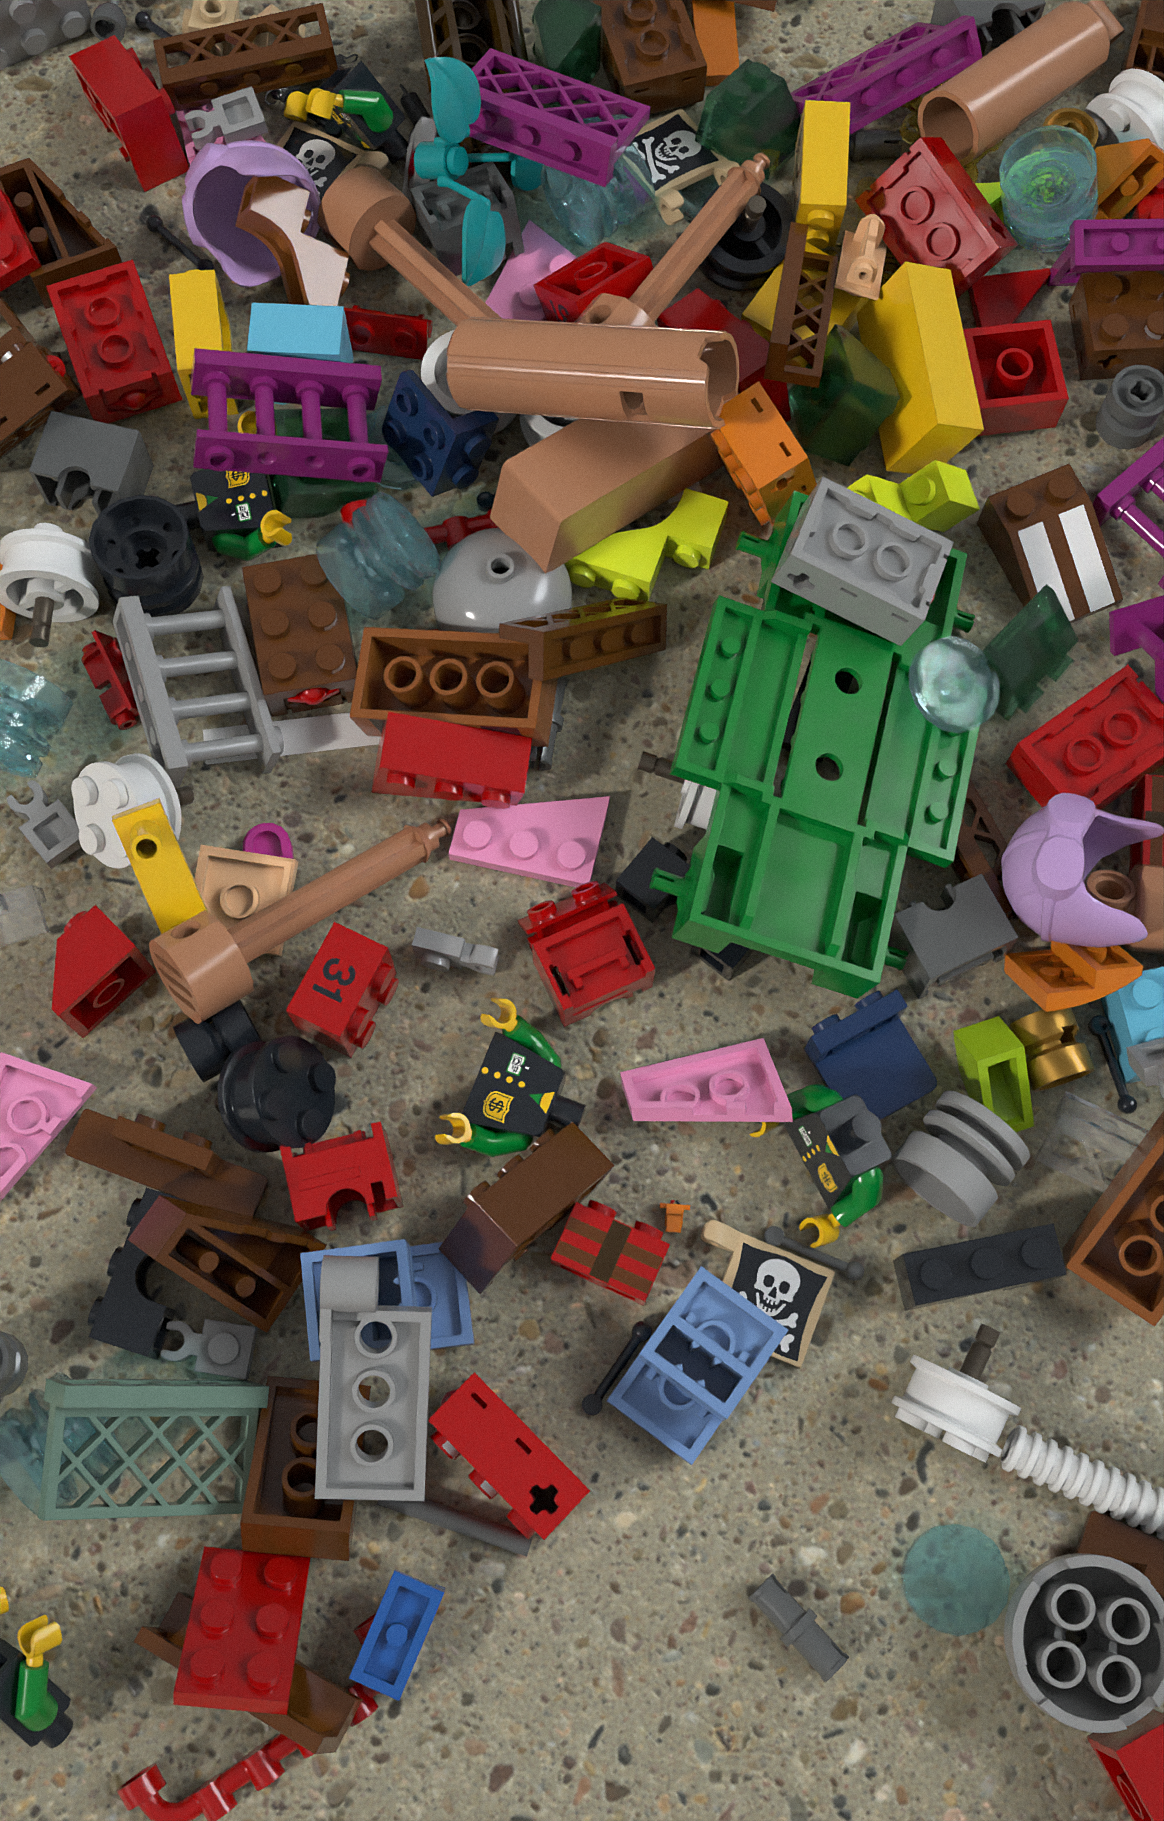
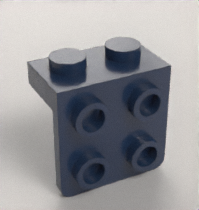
[382,369,499,497]
[804,989,937,1120]

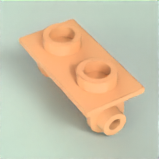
[834,214,887,301]

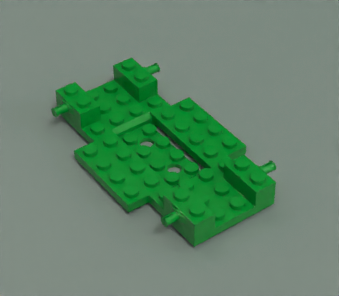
[649,490,987,999]

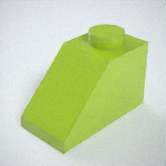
[953,1016,1035,1132]

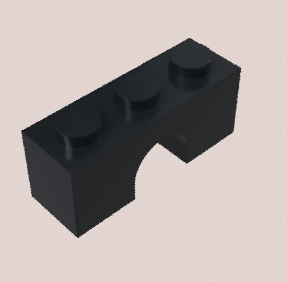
[615,837,754,981]
[88,1187,189,1360]
[893,1223,1067,1311]

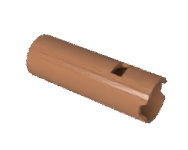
[446,317,739,429]

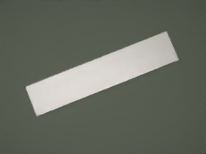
[203,713,380,765]

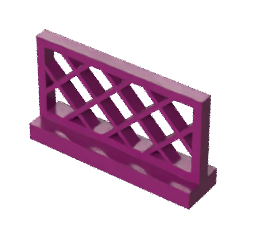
[781,15,982,135]
[469,48,651,187]
[1047,219,1164,286]

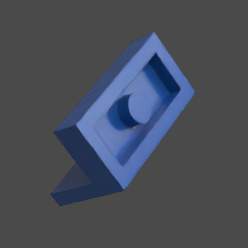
[349,1569,445,1701]

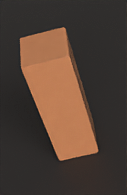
[490,392,740,574]

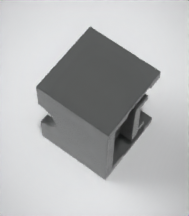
[930,0,1046,57]
[410,162,525,276]
[29,411,154,516]
[888,874,1018,1000]

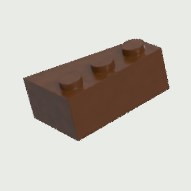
[0,158,122,309]
[438,1122,615,1294]
[128,1195,327,1333]

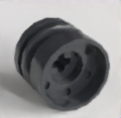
[89,495,204,617]

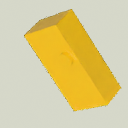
[856,262,984,474]

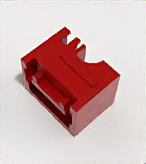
[532,903,656,1027]
[279,1121,404,1231]

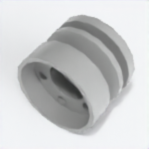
[891,1091,1031,1227]

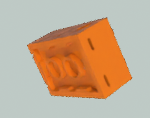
[710,381,817,528]

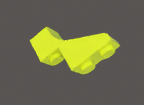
[847,460,980,532]
[564,488,729,601]

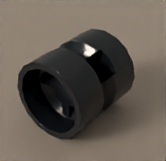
[173,1000,262,1083]

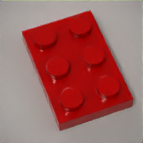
[173,1546,311,1715]

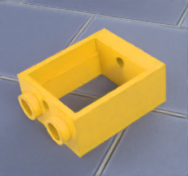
[169,269,239,419]

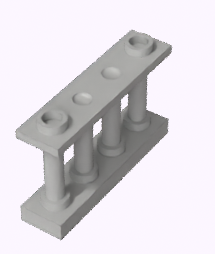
[112,586,284,787]

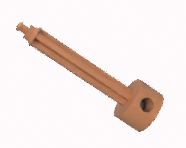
[574,153,770,327]
[317,166,501,326]
[149,819,451,1024]

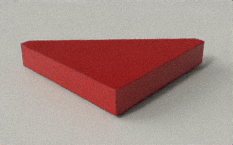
[968,268,1051,328]

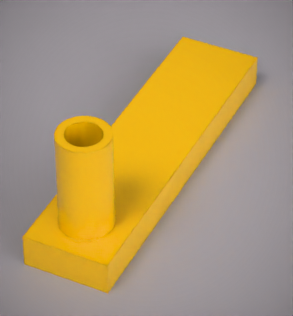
[112,798,208,934]

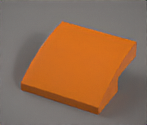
[1004,941,1143,1012]

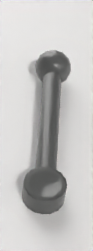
[764,1226,865,1281]

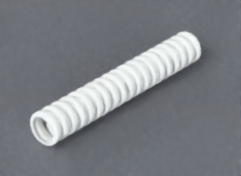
[1001,1425,1164,1541]

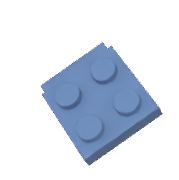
[300,1239,474,1362]
[606,1266,788,1465]

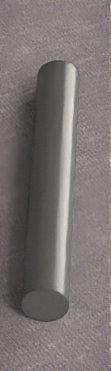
[377,1498,533,1557]

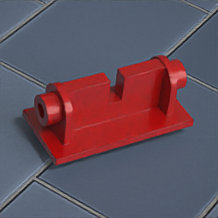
[344,304,433,360]
[81,630,139,730]
[517,881,618,953]

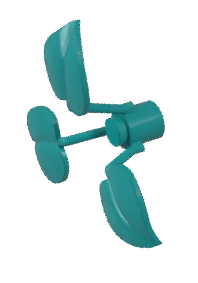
[414,57,548,286]

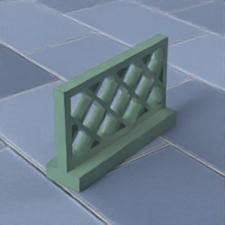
[38,1378,269,1521]

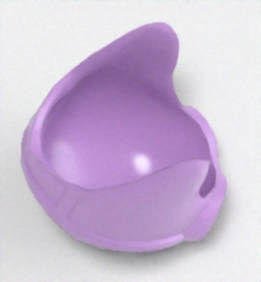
[182,140,321,288]
[1001,793,1164,948]

